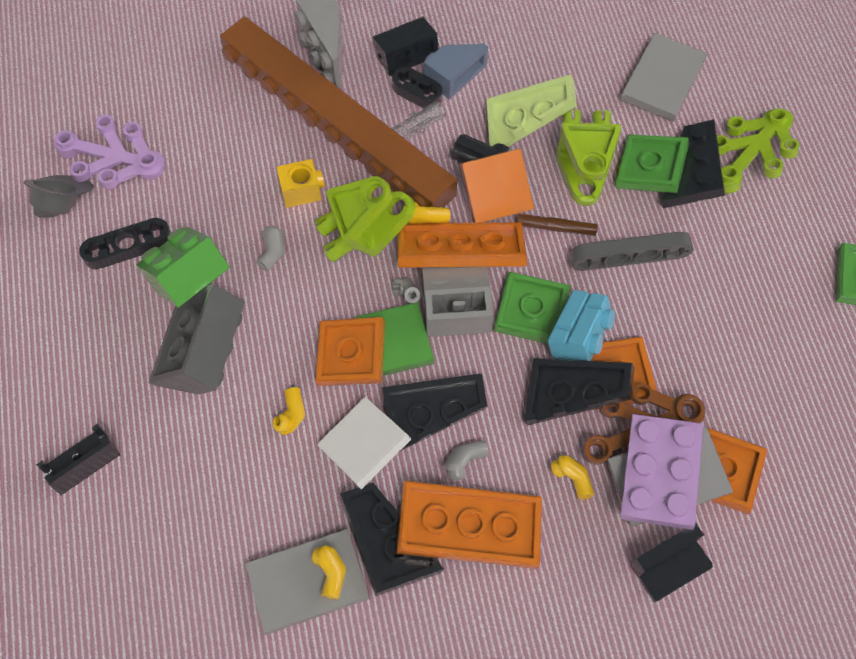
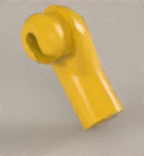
[404,202,451,224]
[272,387,305,435]
[550,455,595,500]
[311,545,346,600]

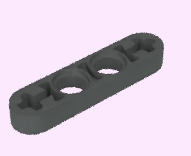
[570,232,694,271]

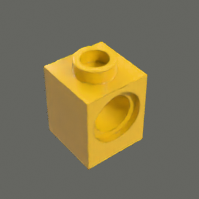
[276,159,325,208]

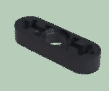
[79,218,171,269]

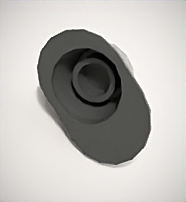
[23,175,94,218]

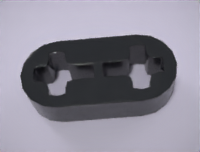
[392,67,442,110]

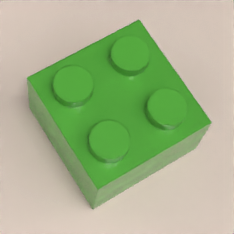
[136,227,230,308]

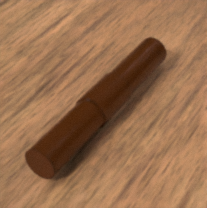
[517,213,598,236]

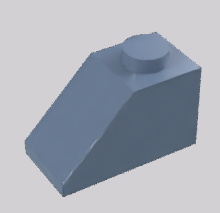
[424,44,489,100]

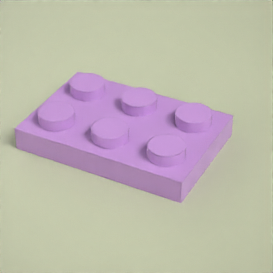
[620,414,704,530]

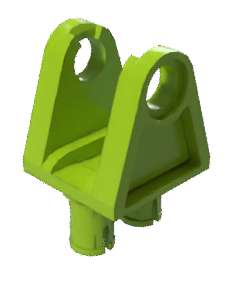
[556,109,621,206]
[315,176,416,262]

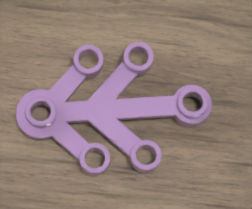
[54,115,165,189]

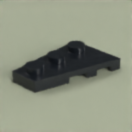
[661,119,726,208]
[524,359,635,426]
[382,373,487,452]
[339,483,444,597]

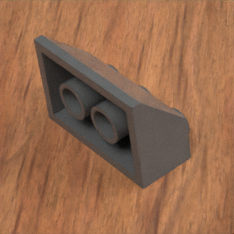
[148,284,245,394]

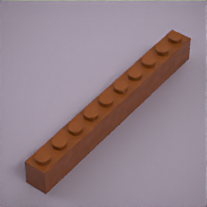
[219,16,457,208]

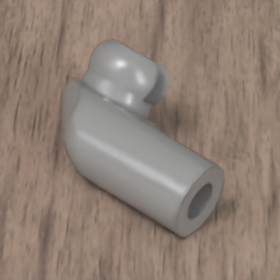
[256,226,286,272]
[393,277,420,304]
[445,440,488,481]

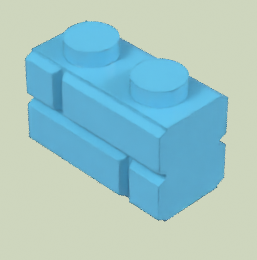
[548,290,615,361]

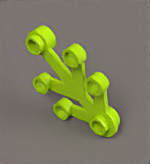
[717,108,800,193]

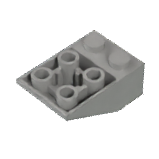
[294,0,344,90]
[421,267,494,337]

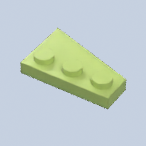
[487,74,577,147]

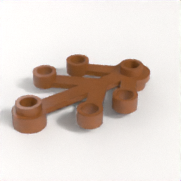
[582,383,705,465]

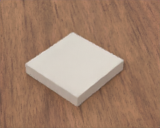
[317,397,411,489]

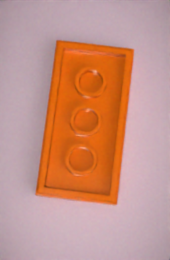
[398,222,527,268]
[397,480,542,569]

